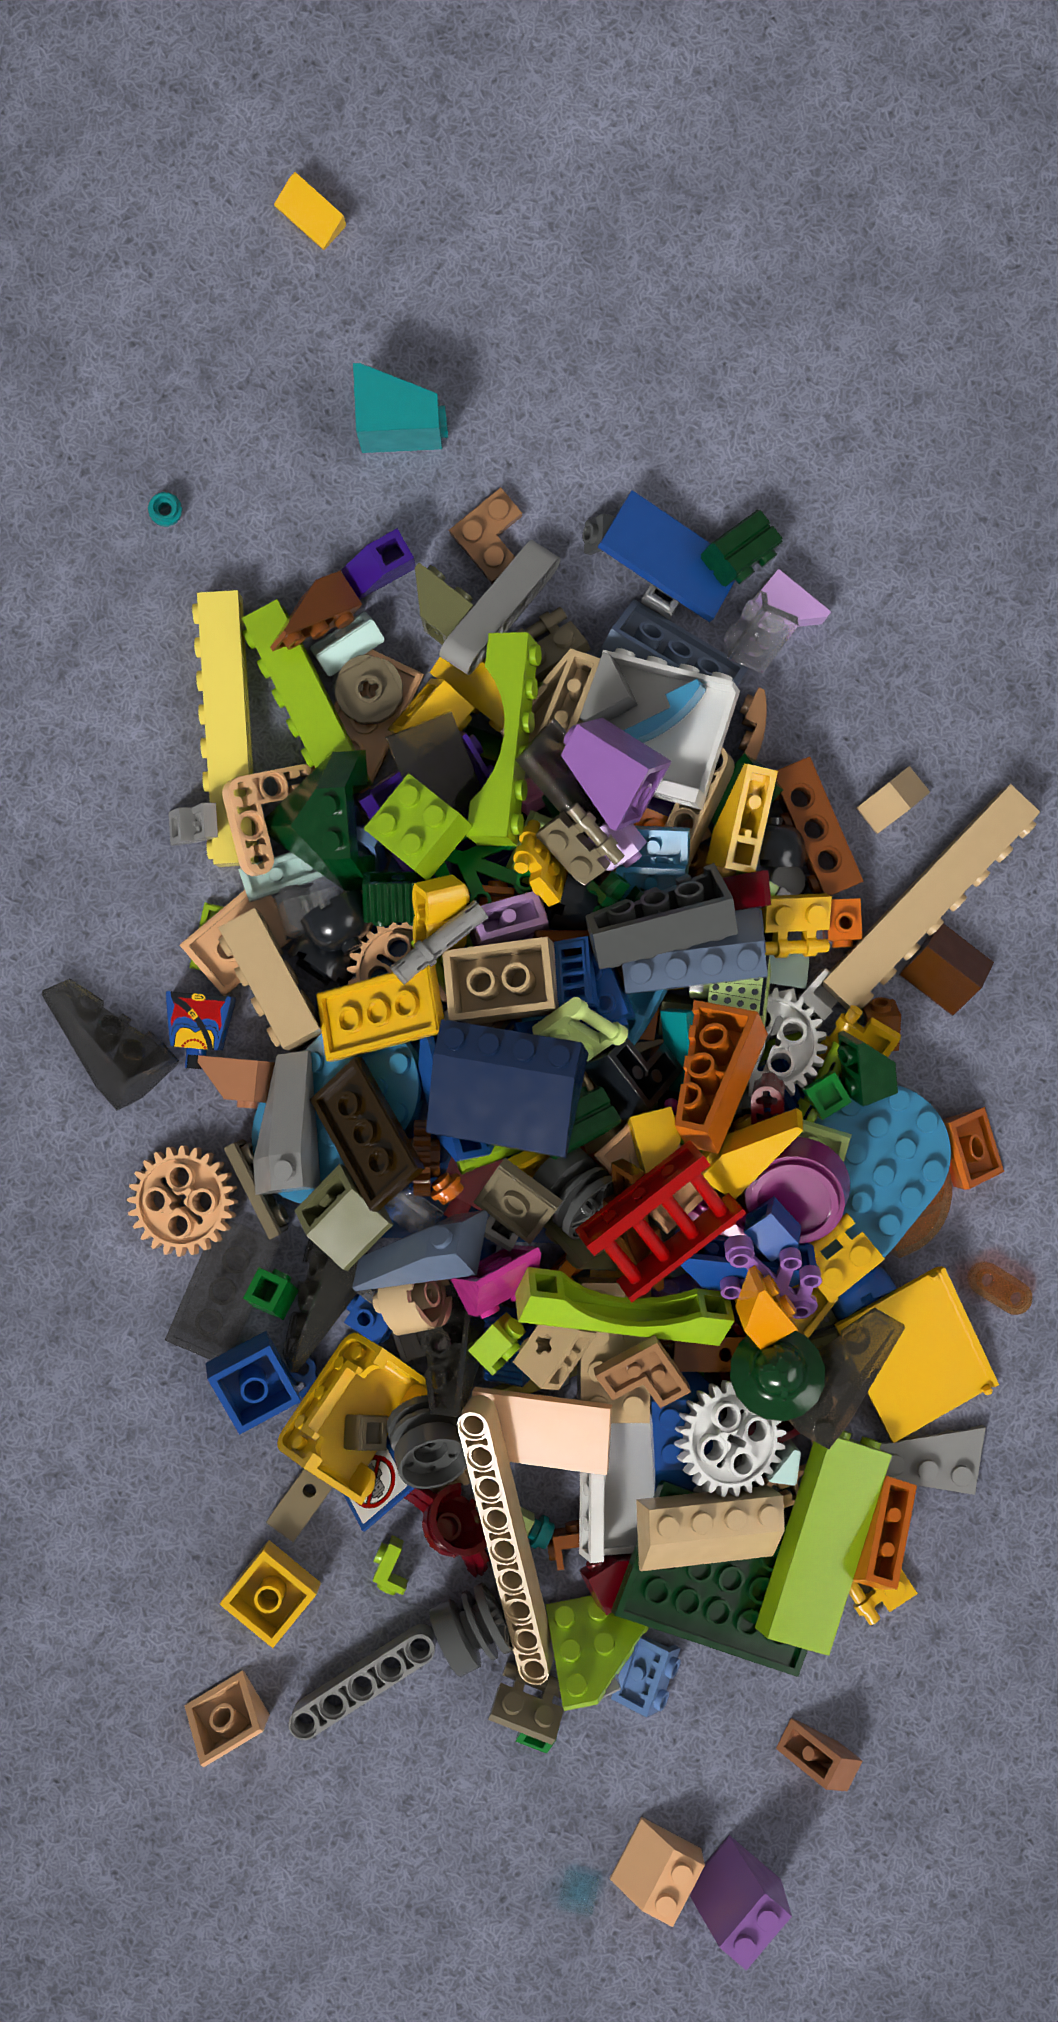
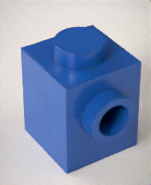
[743,1196,801,1262]
[344,1289,393,1345]

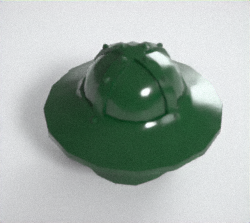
[730,1331,825,1421]

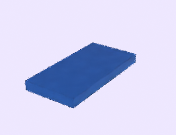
[597,490,735,623]

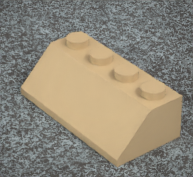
[636,1486,785,1571]

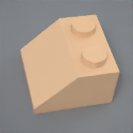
[610,1817,705,1927]

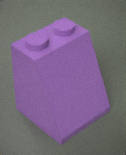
[561,718,672,831]
[689,1835,792,1970]

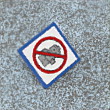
[343,1437,415,1532]

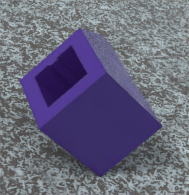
[341,528,416,600]

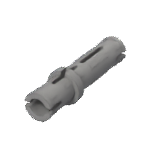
[390,900,488,985]

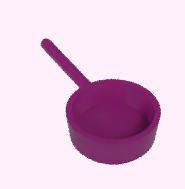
[664,1098,850,1244]

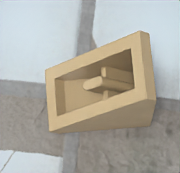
[856,766,930,834]

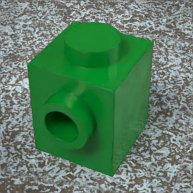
[243,1268,299,1321]

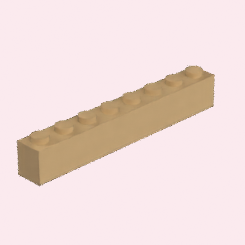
[820,784,1040,1010]

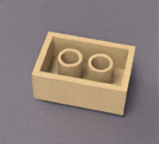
[442,937,559,1024]

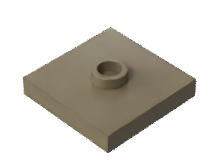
[474,1158,563,1244]

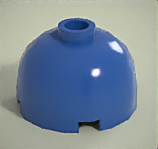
[831,1265,897,1321]

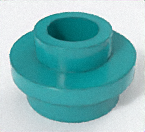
[148,492,183,527]
[528,1515,555,1549]

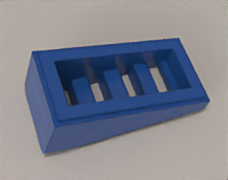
[554,936,599,1008]

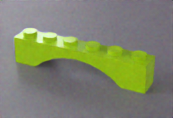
[466,632,542,846]
[515,1267,735,1346]

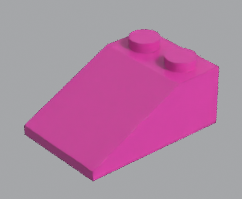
[451,1245,541,1319]

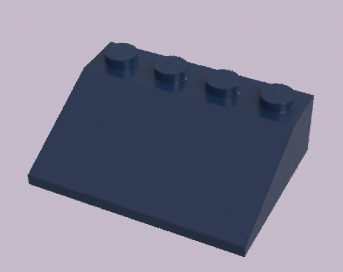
[426,1019,589,1158]

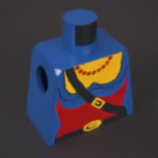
[166,991,236,1069]

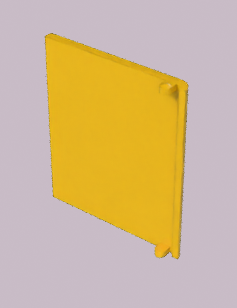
[834,1266,999,1443]

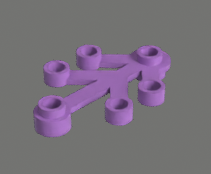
[720,1235,822,1319]

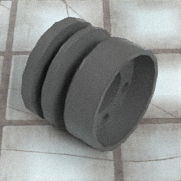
[533,1147,613,1239]
[387,1395,467,1489]
[429,1582,513,1677]

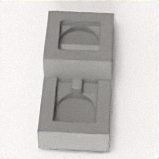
[169,803,218,846]

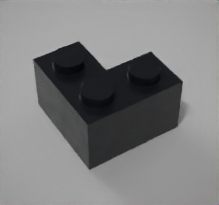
[585,1037,684,1120]

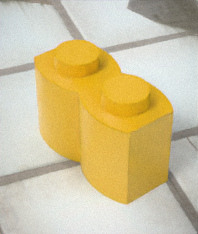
[412,874,470,950]

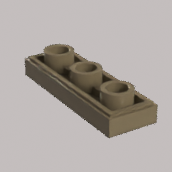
[224,1139,289,1240]
[266,1469,333,1542]

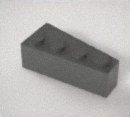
[585,863,738,969]

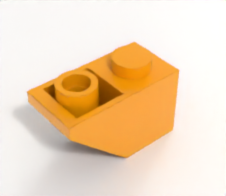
[735,1265,798,1350]

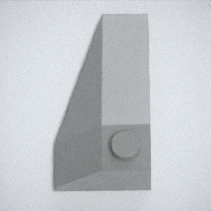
[253,1050,321,1195]

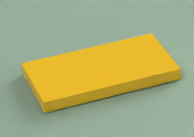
[316,965,444,1062]

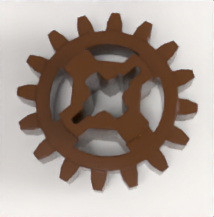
[408,1120,440,1196]

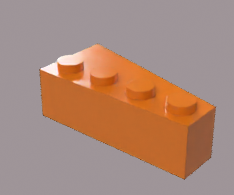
[675,1000,768,1154]

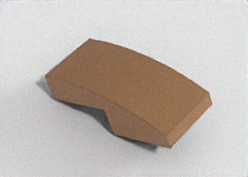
[738,687,767,760]

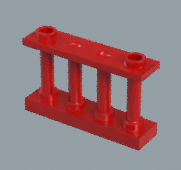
[575,1140,747,1303]

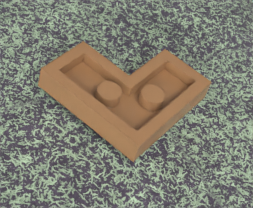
[449,487,522,584]
[594,1335,691,1409]

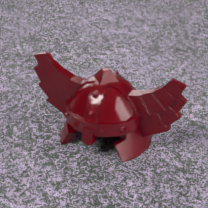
[404,1483,489,1578]

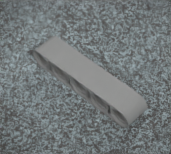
[439,540,561,675]
[289,1624,436,1740]

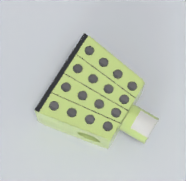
[689,955,771,1027]

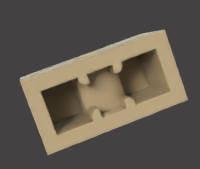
[513,1325,597,1390]

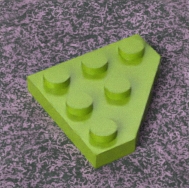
[545,1595,649,1711]

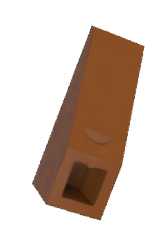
[270,570,362,651]

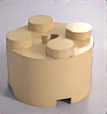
[373,1279,452,1336]

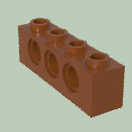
[773,756,864,896]

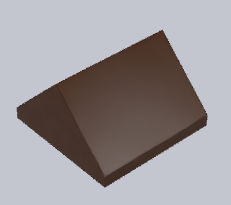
[899,923,994,1016]

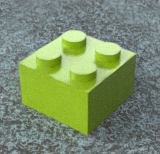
[363,773,473,880]

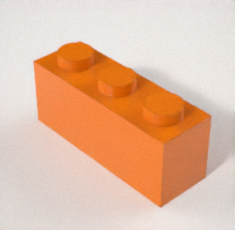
[853,1476,917,1590]

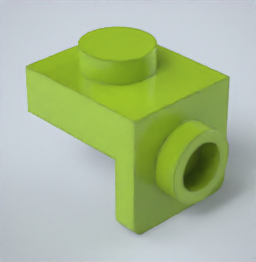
[372,1535,408,1595]

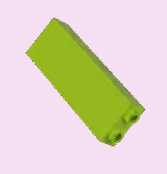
[755,1427,892,1656]

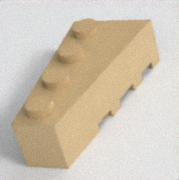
[218,908,322,1052]

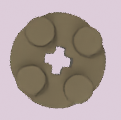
[335,655,403,725]

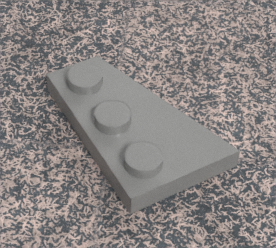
[880,1425,986,1495]

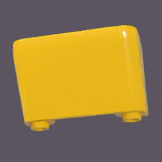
[277,1333,438,1505]

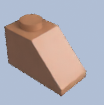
[198,1055,275,1109]
[776,1718,863,1791]

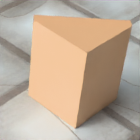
[184,1670,270,1767]

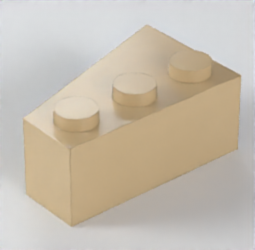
[500,648,600,765]

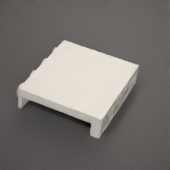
[566,648,740,810]
[579,1423,708,1563]

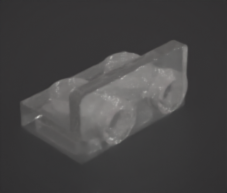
[724,590,799,674]
[384,1186,444,1233]

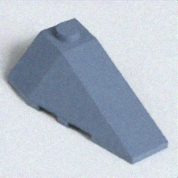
[352,1210,488,1291]

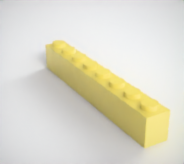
[192,590,259,867]

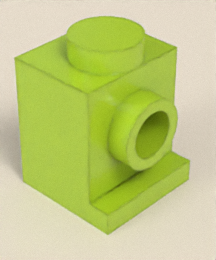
[468,1312,526,1376]

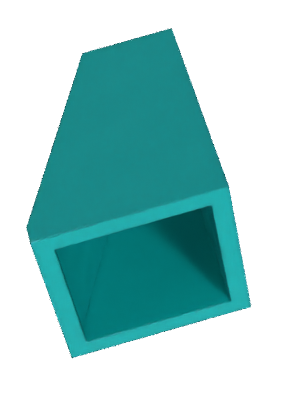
[353,363,448,453]

